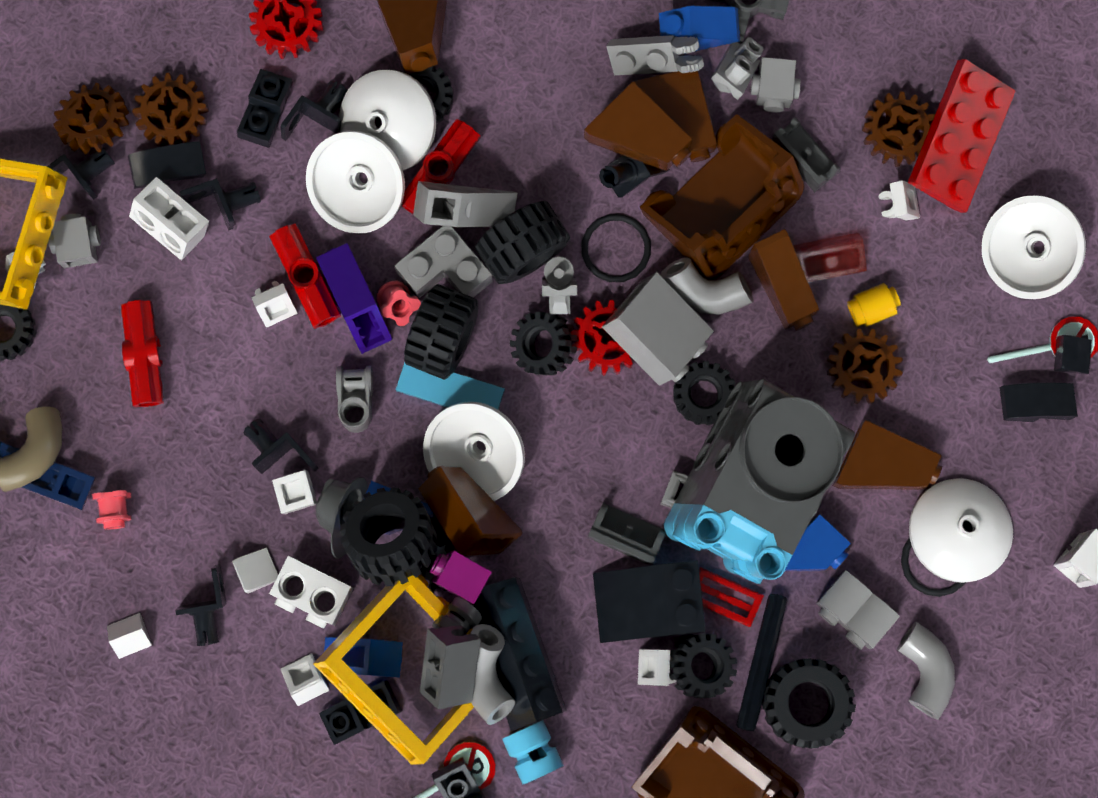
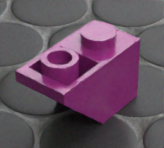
[429,551,492,604]

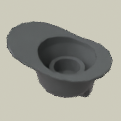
[316,477,368,559]

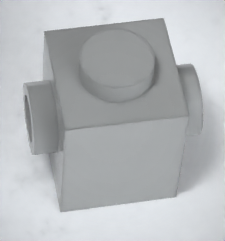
[751,57,801,113]
[48,214,101,269]

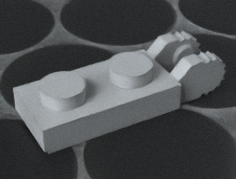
[606,35,704,76]

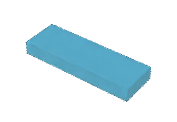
[396,362,505,410]

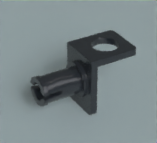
[280,80,348,141]
[47,147,115,200]
[599,155,670,198]
[179,178,261,231]
[243,419,319,474]
[175,564,227,646]

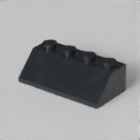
[467,577,567,731]

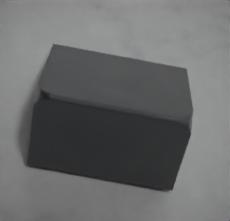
[1054,335,1092,374]

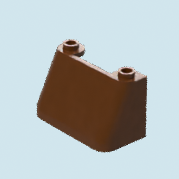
[640,114,804,279]
[631,706,805,798]

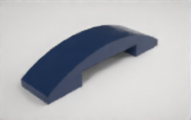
[0,442,96,510]

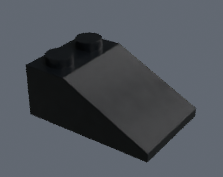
[593,560,706,643]

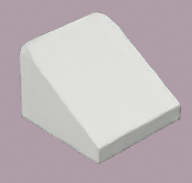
[232,548,278,594]
[281,653,330,706]

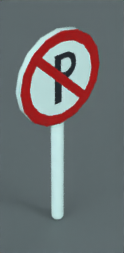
[987,316,1098,363]
[413,741,496,798]

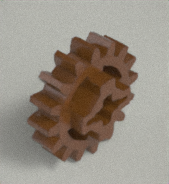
[132,73,209,147]
[53,83,129,154]
[862,91,935,167]
[827,328,903,404]

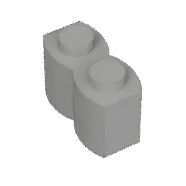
[816,570,900,650]

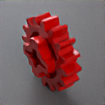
[249,0,324,59]
[571,300,633,376]

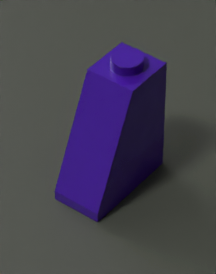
[316,243,393,354]

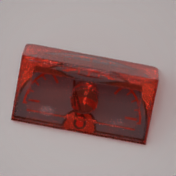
[793,233,867,282]

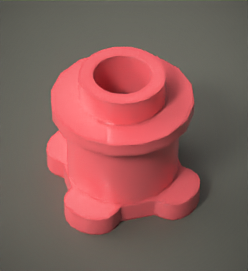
[376,281,421,326]
[92,490,131,530]

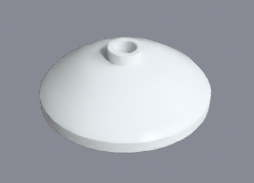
[339,70,436,170]
[306,131,405,234]
[982,196,1086,299]
[423,402,525,501]
[909,478,1013,583]

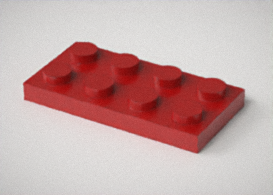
[908,59,1016,213]

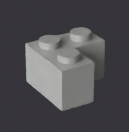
[394,226,493,299]

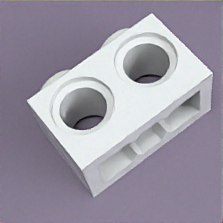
[129,177,209,261]
[1053,529,1098,588]
[269,556,354,628]

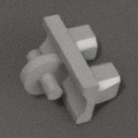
[711,37,764,100]
[542,256,577,314]

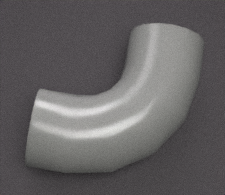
[661,258,754,315]
[897,622,955,720]
[470,624,515,725]

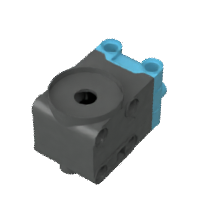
[664,379,855,584]

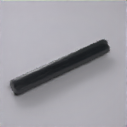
[736,594,787,731]

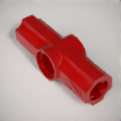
[401,119,481,214]
[269,223,341,329]
[121,300,164,407]

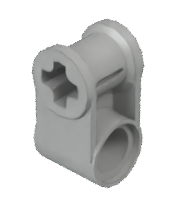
[336,366,373,433]

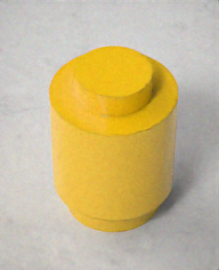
[847,283,901,327]

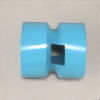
[502,720,564,785]

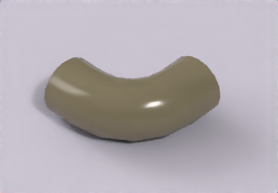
[0,406,63,492]

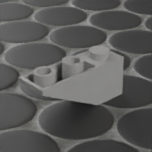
[413,181,518,227]

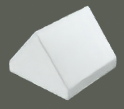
[107,613,152,659]

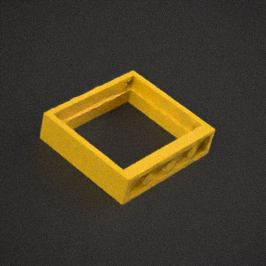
[0,159,68,310]
[313,575,474,765]

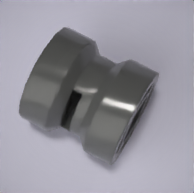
[432,597,482,636]

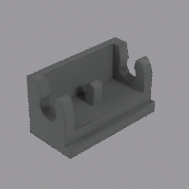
[772,117,841,193]
[588,503,666,566]
[420,626,481,710]

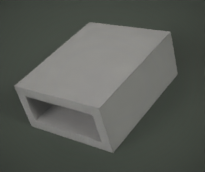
[602,272,714,386]

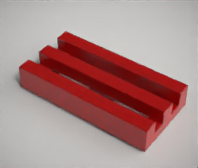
[699,567,764,628]

